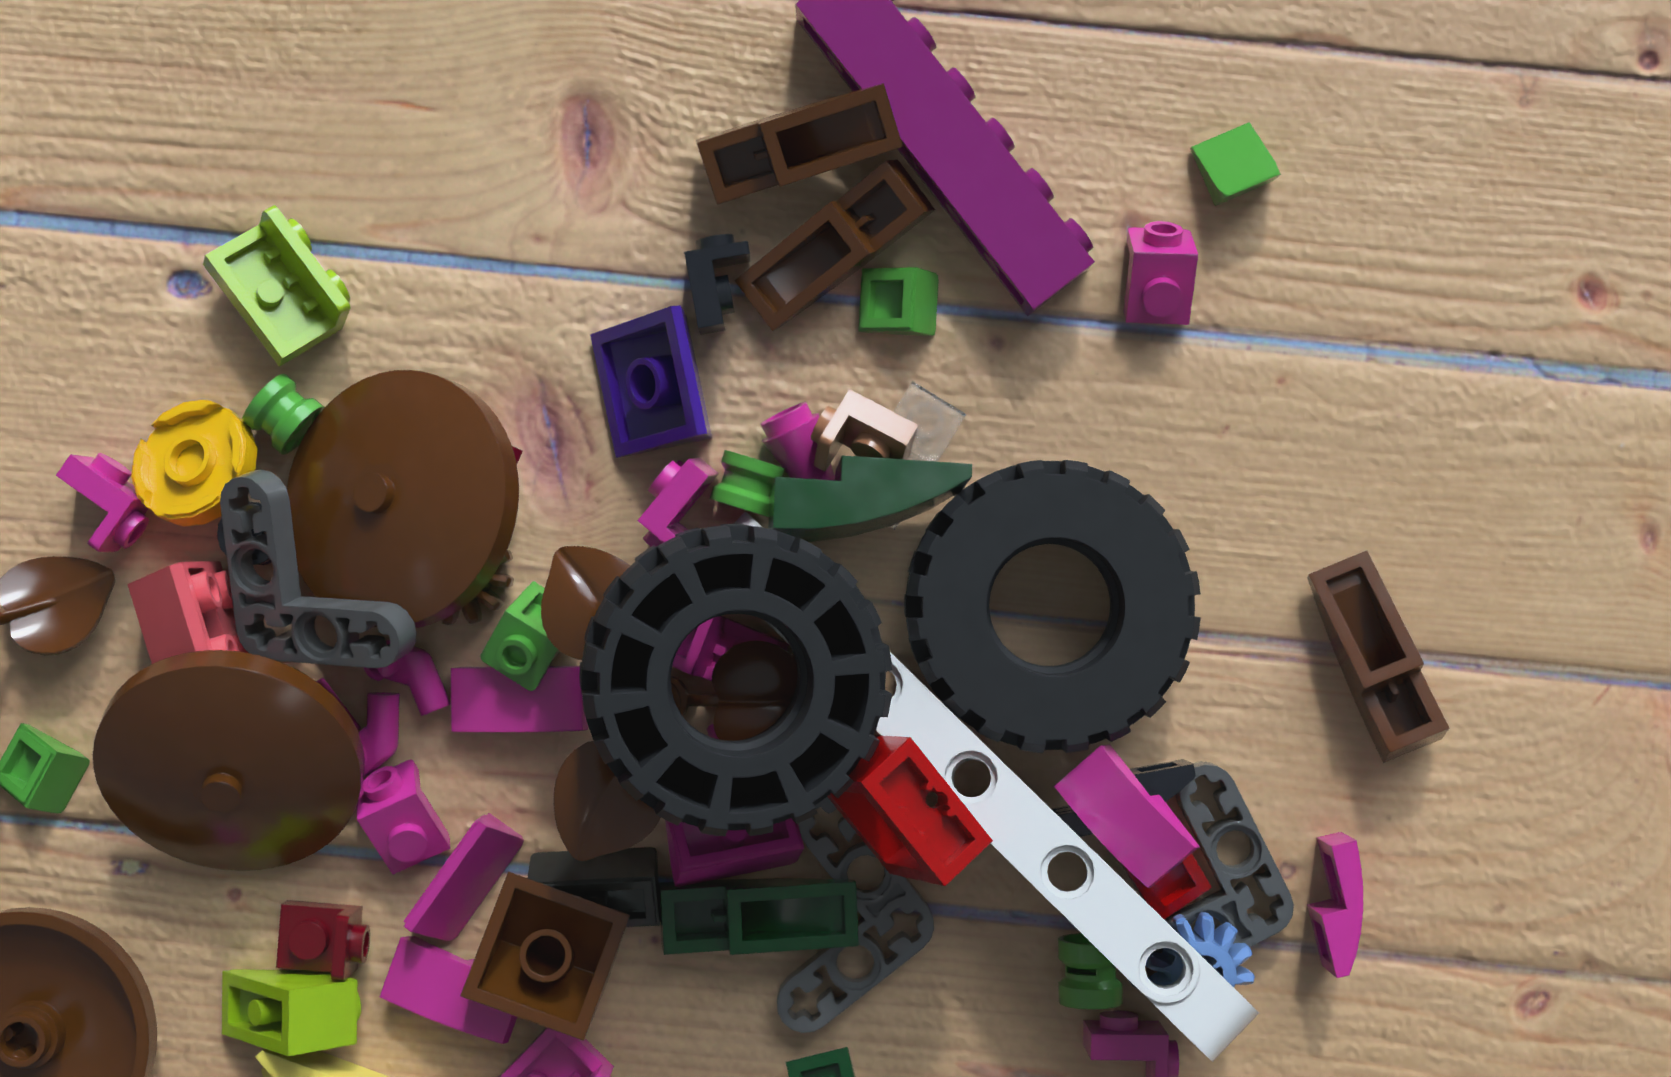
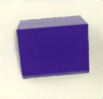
[590,305,712,458]

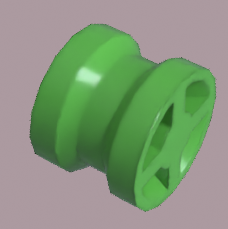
[242,374,325,455]
[709,450,784,517]

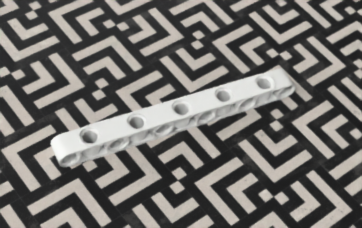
[734,511,1259,1062]

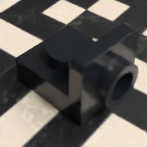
[684,234,751,335]

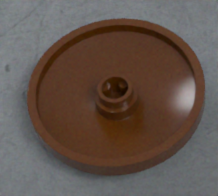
[287,370,519,628]
[93,650,365,871]
[0,907,157,1077]

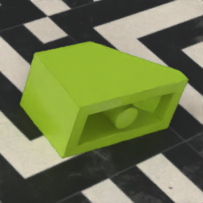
[222,969,361,1057]

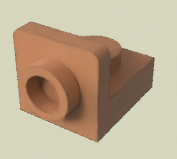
[810,389,919,472]

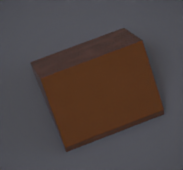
[460,871,630,1041]

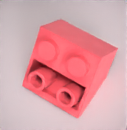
[127,561,248,664]

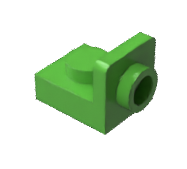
[480,581,560,691]

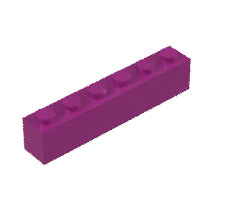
[795,0,1095,316]

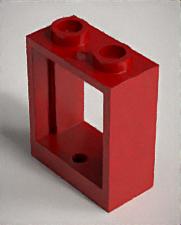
[827,735,993,886]

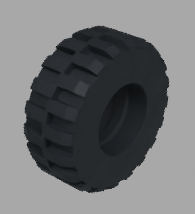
[904,460,1201,753]
[579,524,892,836]

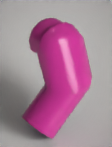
[359,692,400,776]

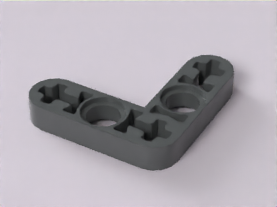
[220,469,417,668]
[1127,761,1294,990]
[777,797,934,1033]

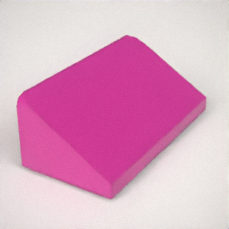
[403,813,524,941]
[665,818,804,887]

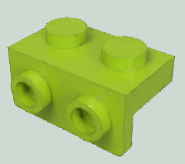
[203,205,351,367]

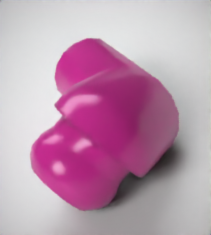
[363,640,451,716]

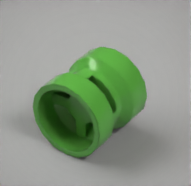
[1058,933,1123,1009]

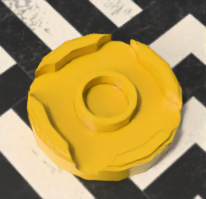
[131,400,258,527]

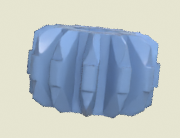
[1146,912,1255,987]

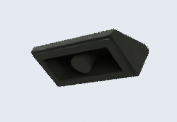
[527,847,660,927]

